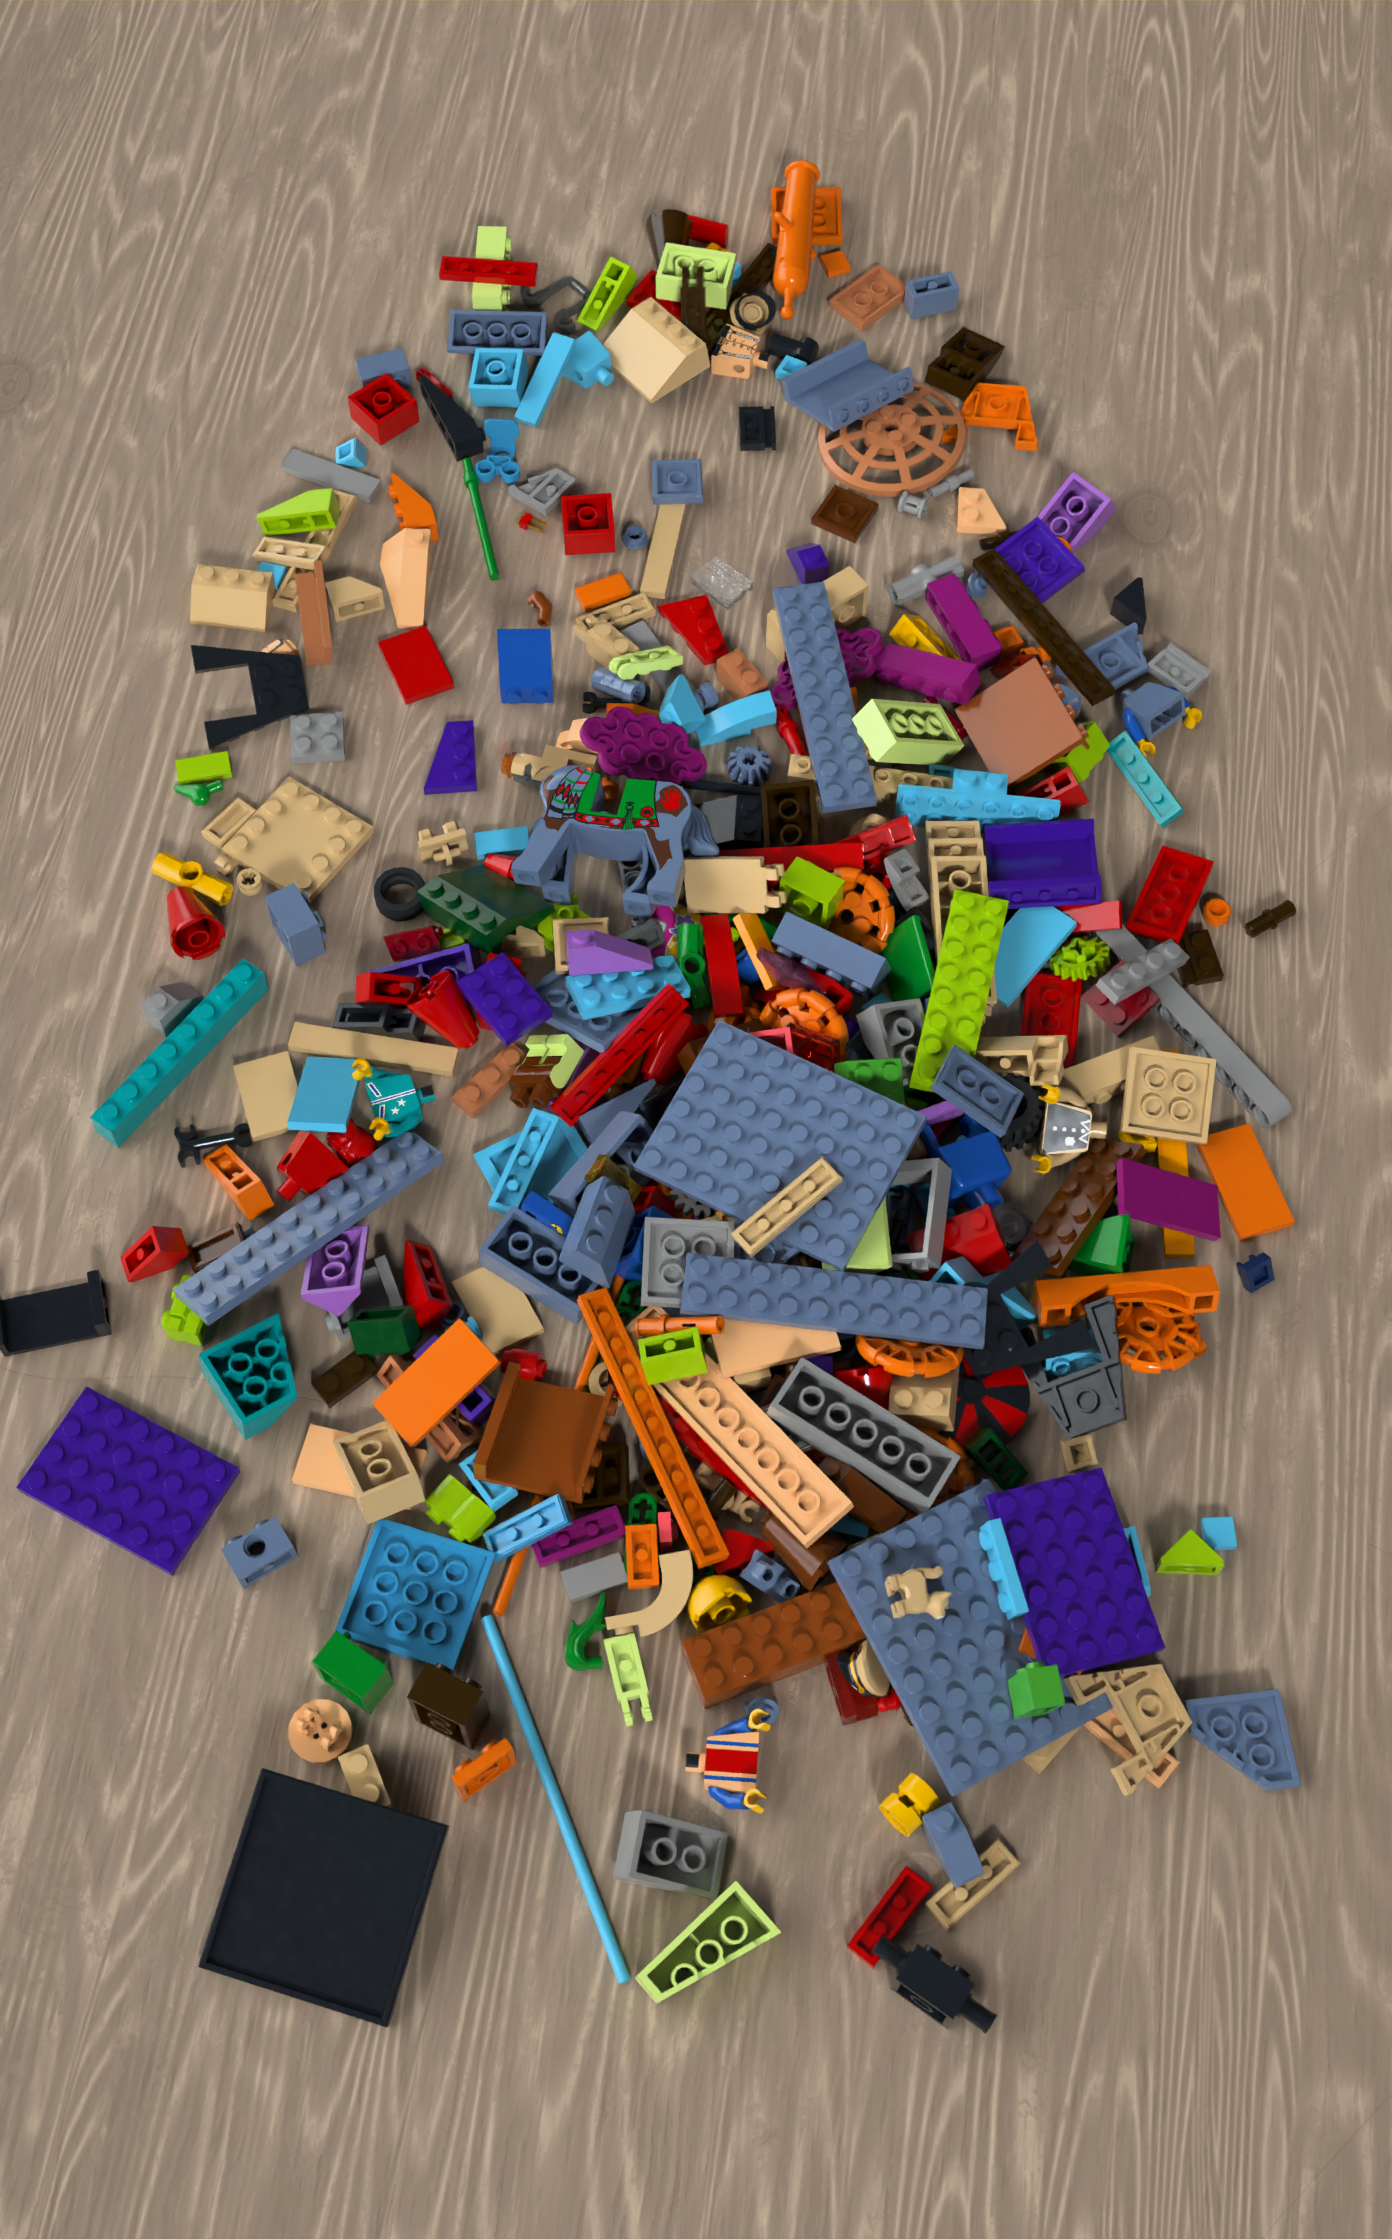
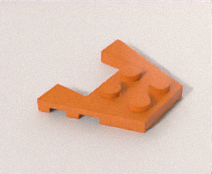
[942,383,1038,451]

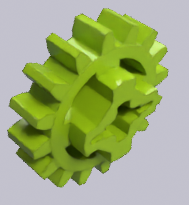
[1049,936,1111,981]

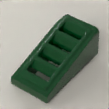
[962,1426,1029,1491]

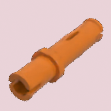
[635,1314,725,1336]

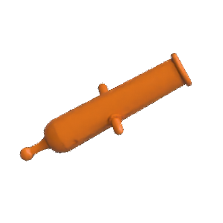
[772,160,820,320]

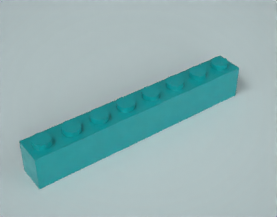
[90,959,269,1148]

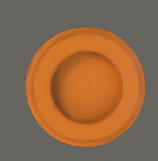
[1202,898,1231,927]

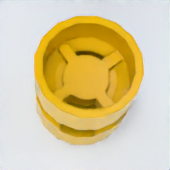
[879,1773,941,1837]

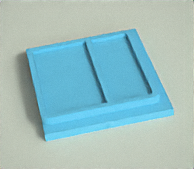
[473,1114,587,1210]

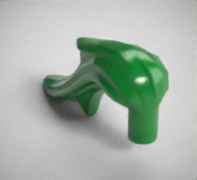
[564,1591,607,1671]

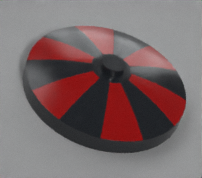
[938,1356,1030,1456]

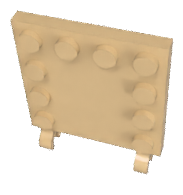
[215,777,374,903]

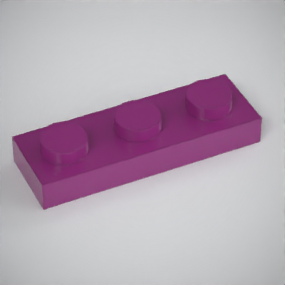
[531,1505,626,1568]

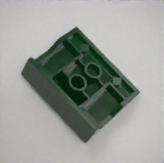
[417,864,555,955]

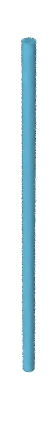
[481,1615,631,1984]

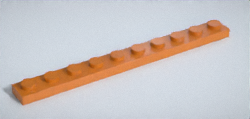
[577,1288,730,1569]

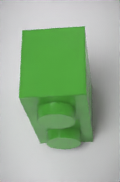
[1007,1661,1065,1719]

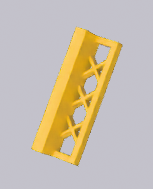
[889,614,984,689]

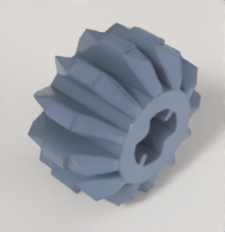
[727,744,772,787]

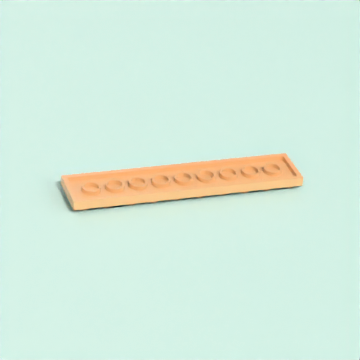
[625,1306,854,1548]

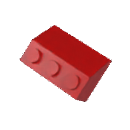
[905,1204,1012,1281]

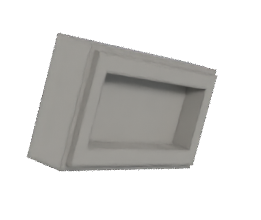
[560,1552,628,1603]

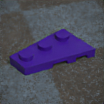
[424,720,477,795]

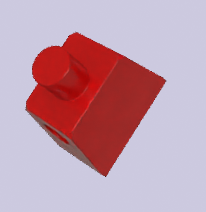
[276,1131,349,1202]

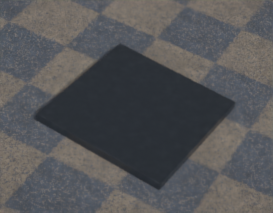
[198,1768,450,2028]

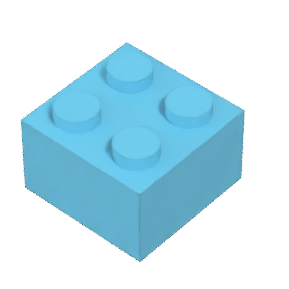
[468,348,529,408]

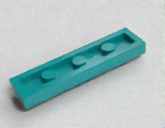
[1107,731,1185,828]

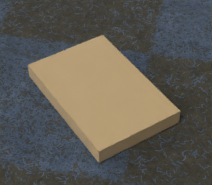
[233,1051,298,1142]
[451,1267,544,1356]

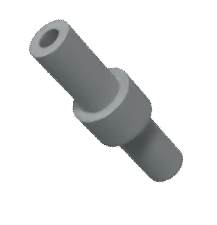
[928,469,974,498]

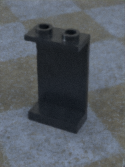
[0,1270,112,1357]

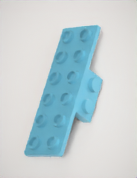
[894,769,1061,832]

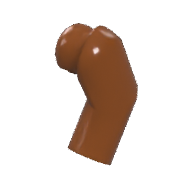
[527,591,553,626]

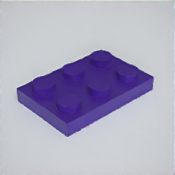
[456,952,553,1047]

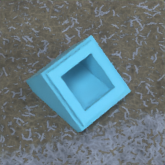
[336,438,367,468]

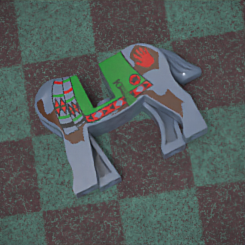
[511,765,720,918]

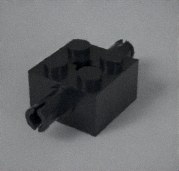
[872,1934,997,2034]

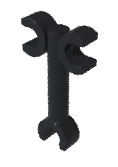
[582,686,651,714]
[174,1123,252,1168]

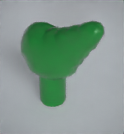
[173,780,224,806]

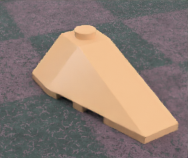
[380,528,433,629]

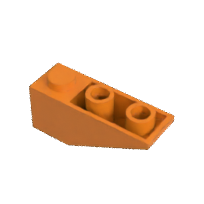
[388,473,439,542]

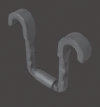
[522,277,591,335]

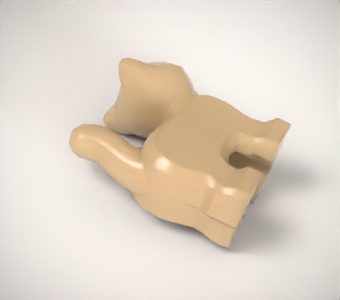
[885,1566,952,1619]

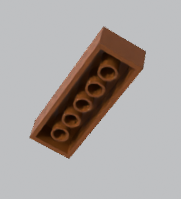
[682,1582,867,1709]

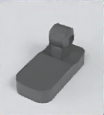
[617,916,665,950]

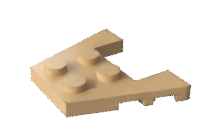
[1064,1664,1192,1796]

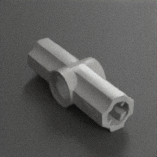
[888,556,964,605]

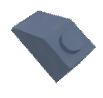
[922,1802,984,1889]

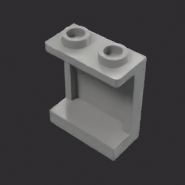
[324,1255,404,1341]

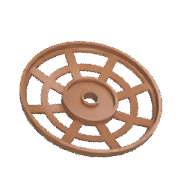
[818,382,966,497]

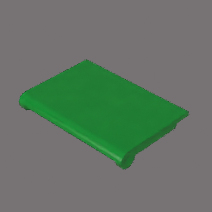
[879,915,935,1002]

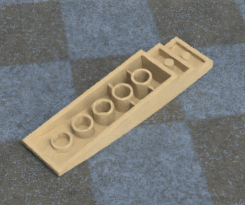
[925,821,997,1004]

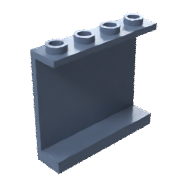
[781,339,914,432]

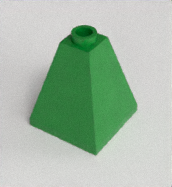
[1067,1214,1134,1276]

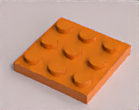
[771,187,843,245]

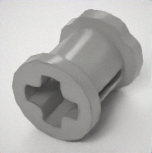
[898,490,929,520]

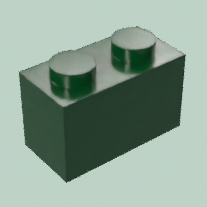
[347,1305,422,1356]

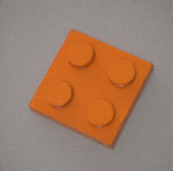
[451,1738,517,1802]

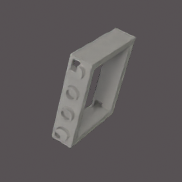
[874,1158,952,1275]

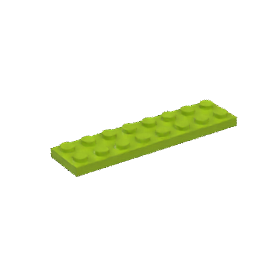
[909,889,1009,1094]

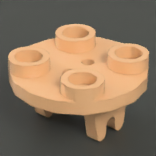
[288,1699,353,1765]

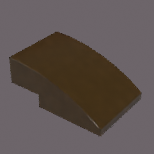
[924,327,1005,401]

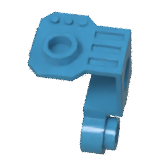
[475,419,520,485]

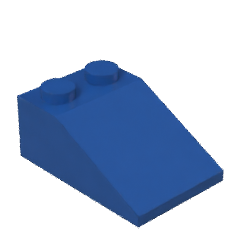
[497,629,554,704]

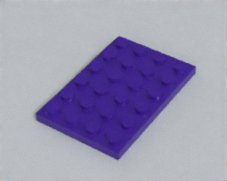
[16,1386,240,1576]
[983,1467,1165,1677]

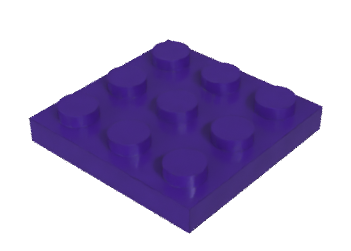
[995,517,1085,604]

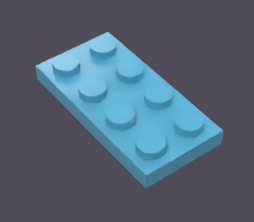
[566,954,691,1020]

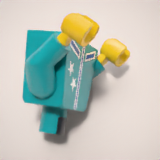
[351,1058,436,1141]

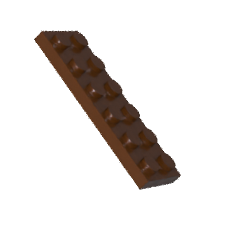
[1011,1138,1146,1276]

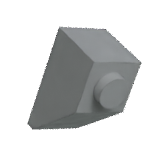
[139,982,204,1037]

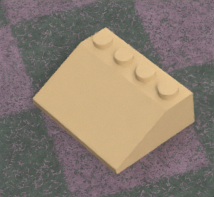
[603,297,711,403]

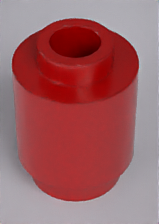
[500,1348,547,1381]

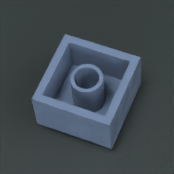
[264,883,327,967]

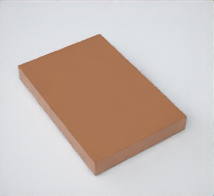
[829,264,906,331]

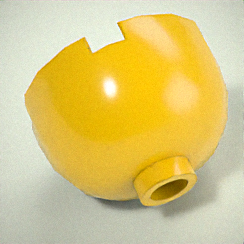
[688,1574,752,1634]

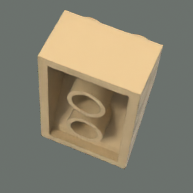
[888,1365,960,1431]
[333,1420,425,1525]

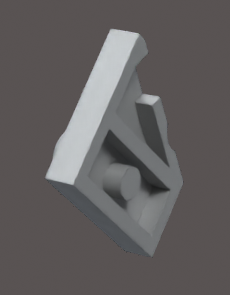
[508,468,577,516]

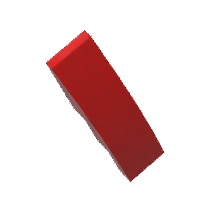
[700,914,743,1018]

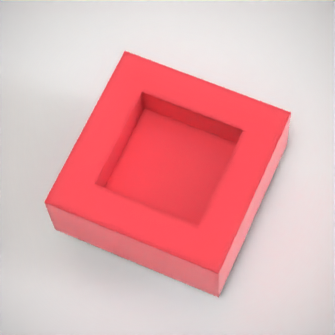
[658,1512,678,1552]

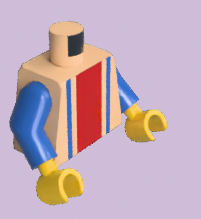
[685,1709,771,1814]

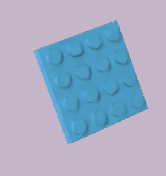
[334,1518,496,1672]

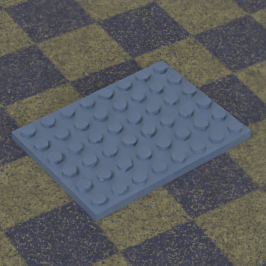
[633,1020,927,1272]
[827,1479,1113,1797]

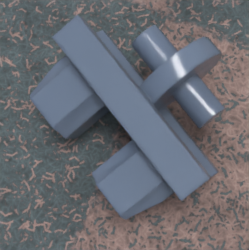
[739,1549,800,1603]

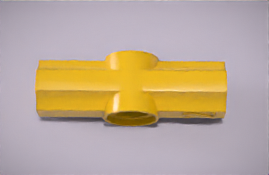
[151,851,234,906]

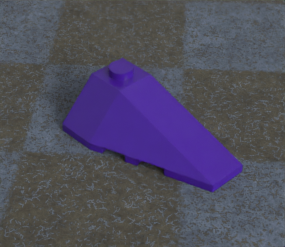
[366,944,482,1002]

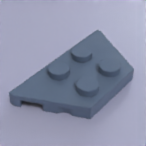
[1055,622,1148,690]

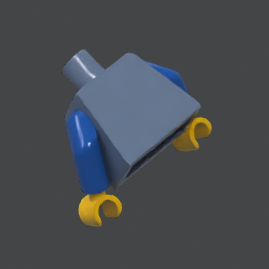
[1120,682,1202,757]

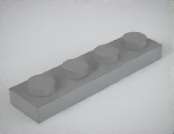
[1095,938,1189,1005]

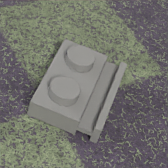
[1147,643,1211,699]

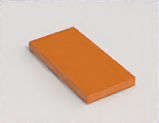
[1196,1123,1295,1242]
[372,1318,501,1448]

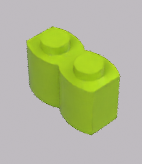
[424,1474,496,1545]

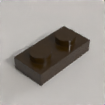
[311,1350,378,1409]

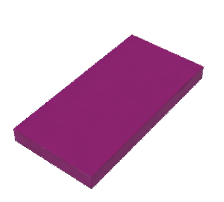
[1116,1158,1221,1241]

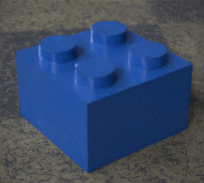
[615,1205,676,1283]

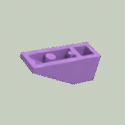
[566,929,653,976]

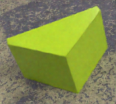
[1156,1529,1224,1576]

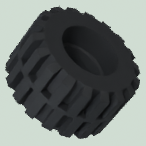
[984,1073,1044,1152]

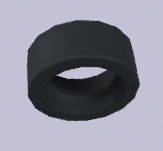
[374,867,425,921]

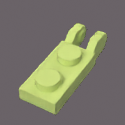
[608,646,683,680]
[603,1632,653,1727]

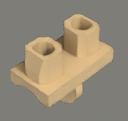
[417,821,468,867]

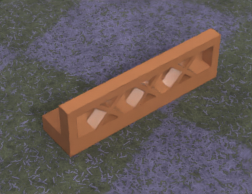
[295,561,332,666]
[377,1348,483,1464]

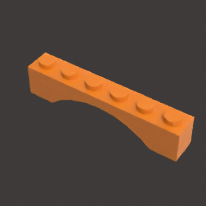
[1033,1265,1220,1327]

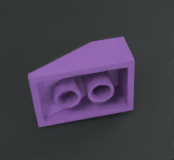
[1038,472,1117,554]

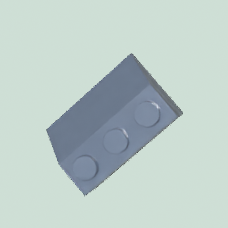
[558,1176,636,1289]

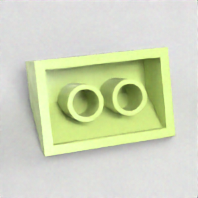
[656,243,736,309]
[822,1198,892,1275]

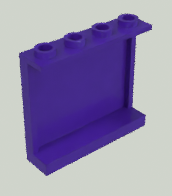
[985,819,1101,909]

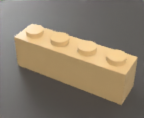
[1054,1036,1161,1106]

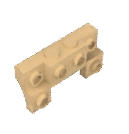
[975,1035,1068,1088]

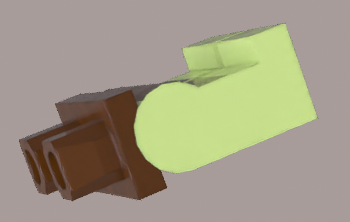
[508,1034,584,1108]

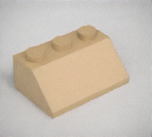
[190,564,277,632]

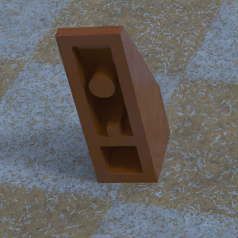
[818,1455,908,1533]

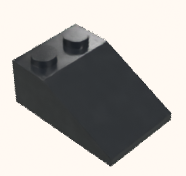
[694,795,763,850]

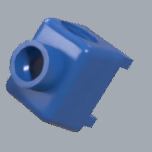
[919,1114,1012,1210]

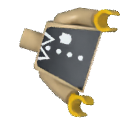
[1032,1083,1107,1174]

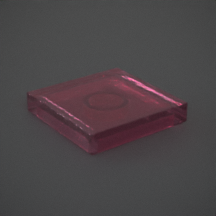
[756,947,826,995]

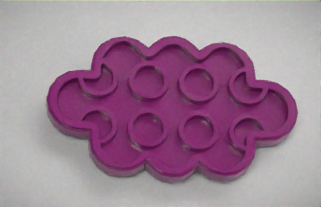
[770,627,883,711]
[579,706,707,785]

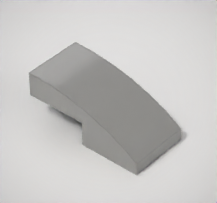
[884,848,931,912]

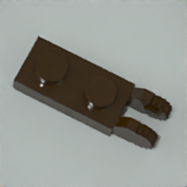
[681,266,707,338]

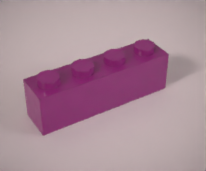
[925,573,1003,672]
[874,642,981,705]

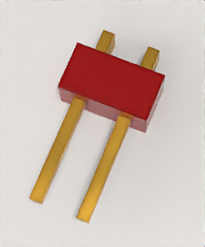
[516,512,547,533]

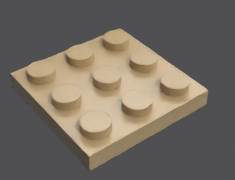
[1120,1047,1217,1145]

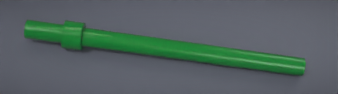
[462,458,499,581]

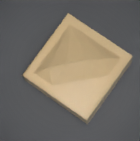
[1059,1434,1099,1472]

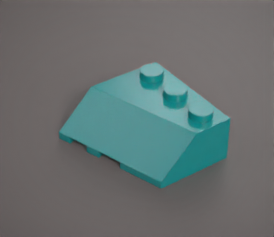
[199,1313,298,1440]

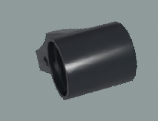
[768,334,819,365]

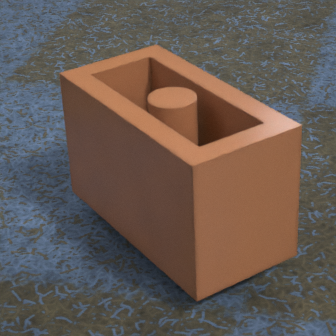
[716,648,768,701]

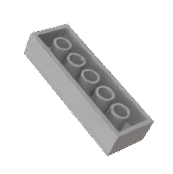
[766,1357,961,1515]

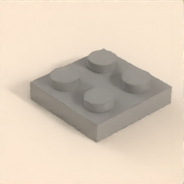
[290,711,345,764]

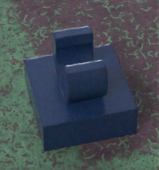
[1236,1252,1275,1293]

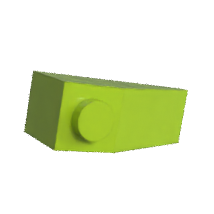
[577,257,638,332]
[257,488,340,536]

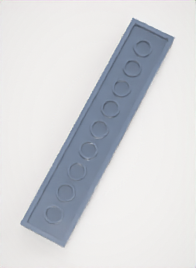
[772,582,877,813]
[173,1131,444,1326]
[680,1253,988,1349]

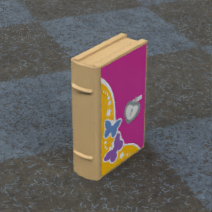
[646,903,702,961]

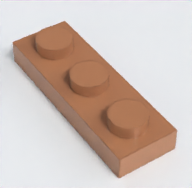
[452,1043,527,1119]

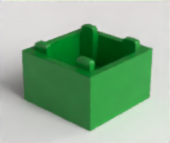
[312,1630,394,1714]

